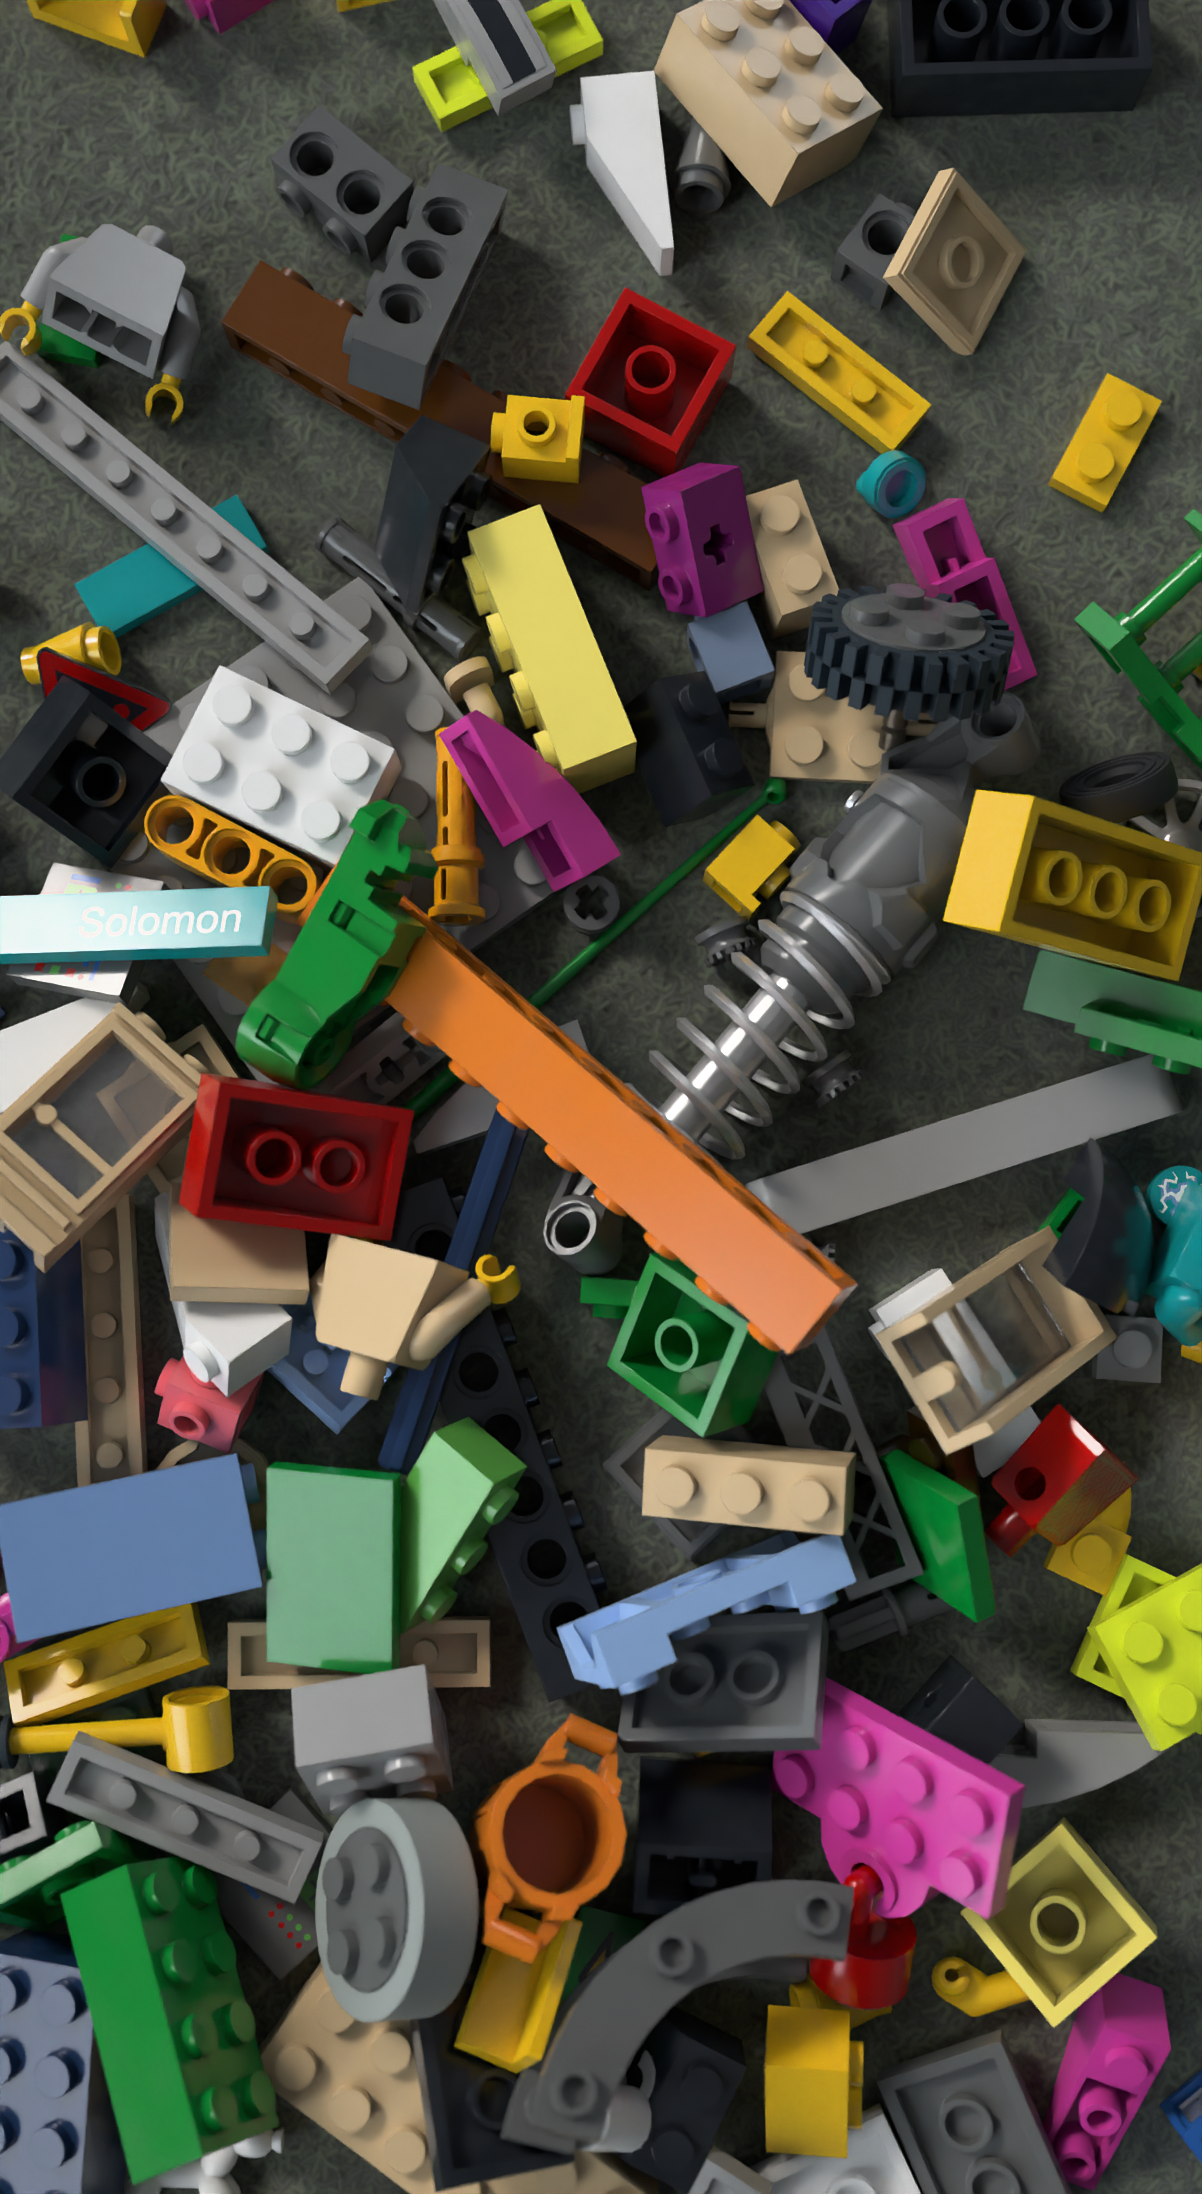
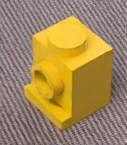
[490,395,585,484]
[702,814,801,921]

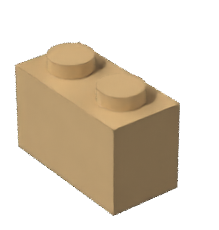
[746,479,839,640]

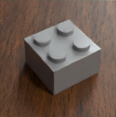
[291,1664,454,1818]

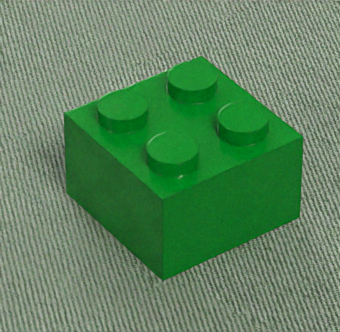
[607,1252,778,1438]

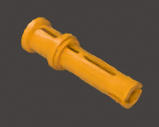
[428,727,485,926]

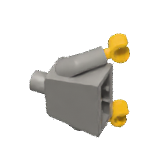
[0,224,201,425]

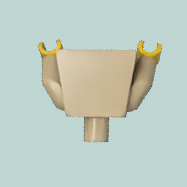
[309,1234,521,1401]

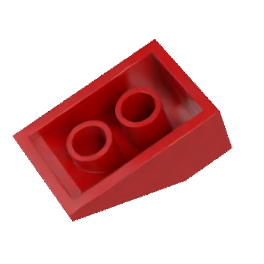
[179,1072,414,1241]

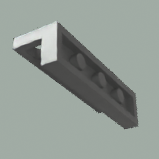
[764,1325,924,1601]

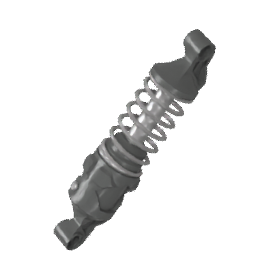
[543,692,1042,1277]

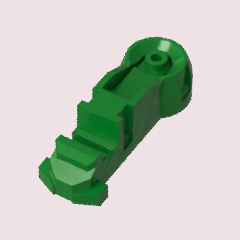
[235,799,439,1091]

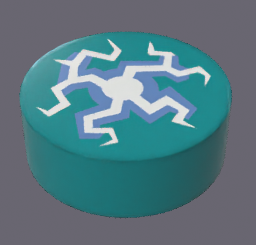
[1146,1166,1202,1227]

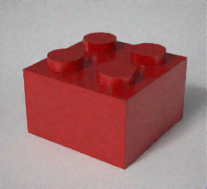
[565,287,737,477]

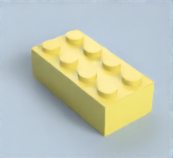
[462,504,637,794]

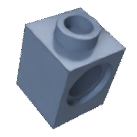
[686,601,775,706]

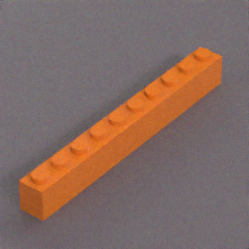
[296,859,858,1355]

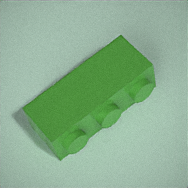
[400,1417,527,1634]

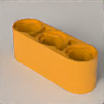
[144,795,322,924]

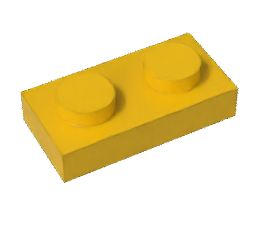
[1048,373,1162,513]

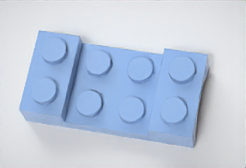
[557,1530,857,1694]

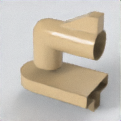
[444,656,505,727]

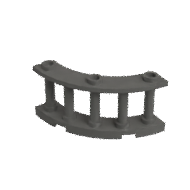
[500,1880,854,2155]

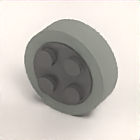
[315,1798,486,2023]

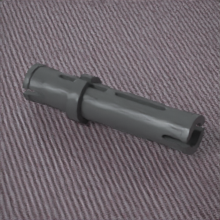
[315,516,484,662]

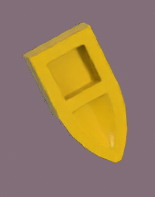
[1043,1462,1132,1596]

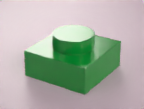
[580,1277,639,1319]

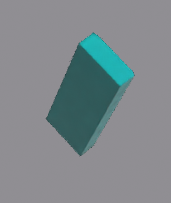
[74,494,270,638]

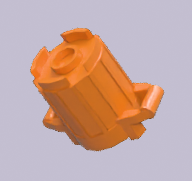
[468,1713,626,1964]

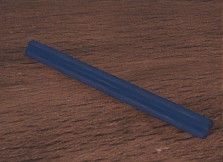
[378,1100,530,1475]

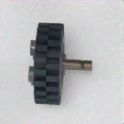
[804,583,1015,751]

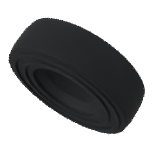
[1059,752,1178,823]

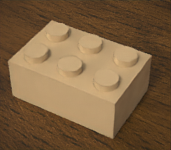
[654,0,883,207]

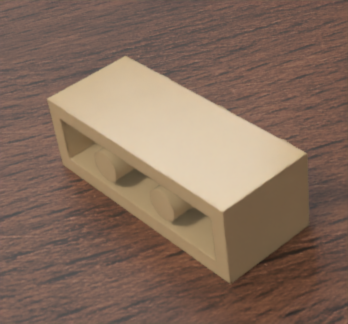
[642,1435,856,1536]

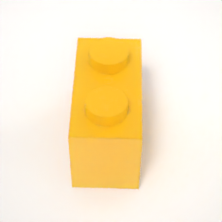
[765,2005,863,2158]

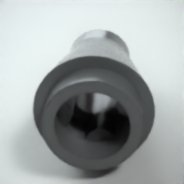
[670,117,731,214]

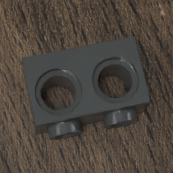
[270,104,415,263]

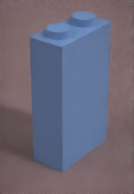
[0,1452,267,1643]

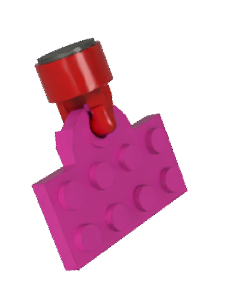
[771,1677,1025,2010]

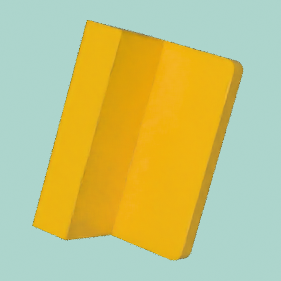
[454,1907,582,2074]

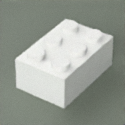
[161,665,402,872]

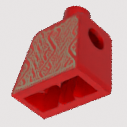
[984,1404,1139,1558]

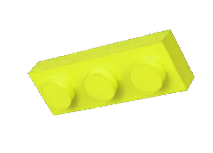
[412,0,603,133]

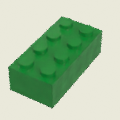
[60,1856,280,2185]

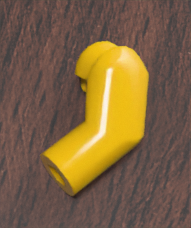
[931,1956,1031,2017]

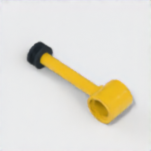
[0,1685,234,1773]

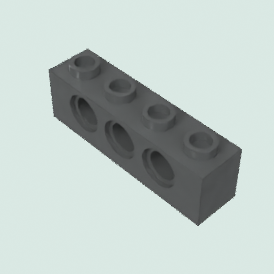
[342,163,508,410]

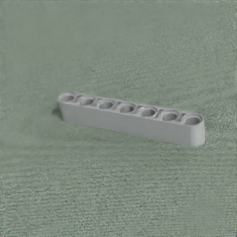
[745,1054,1183,1234]

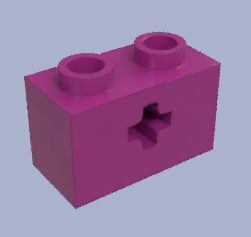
[641,463,764,618]

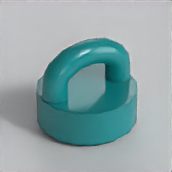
[856,450,926,518]

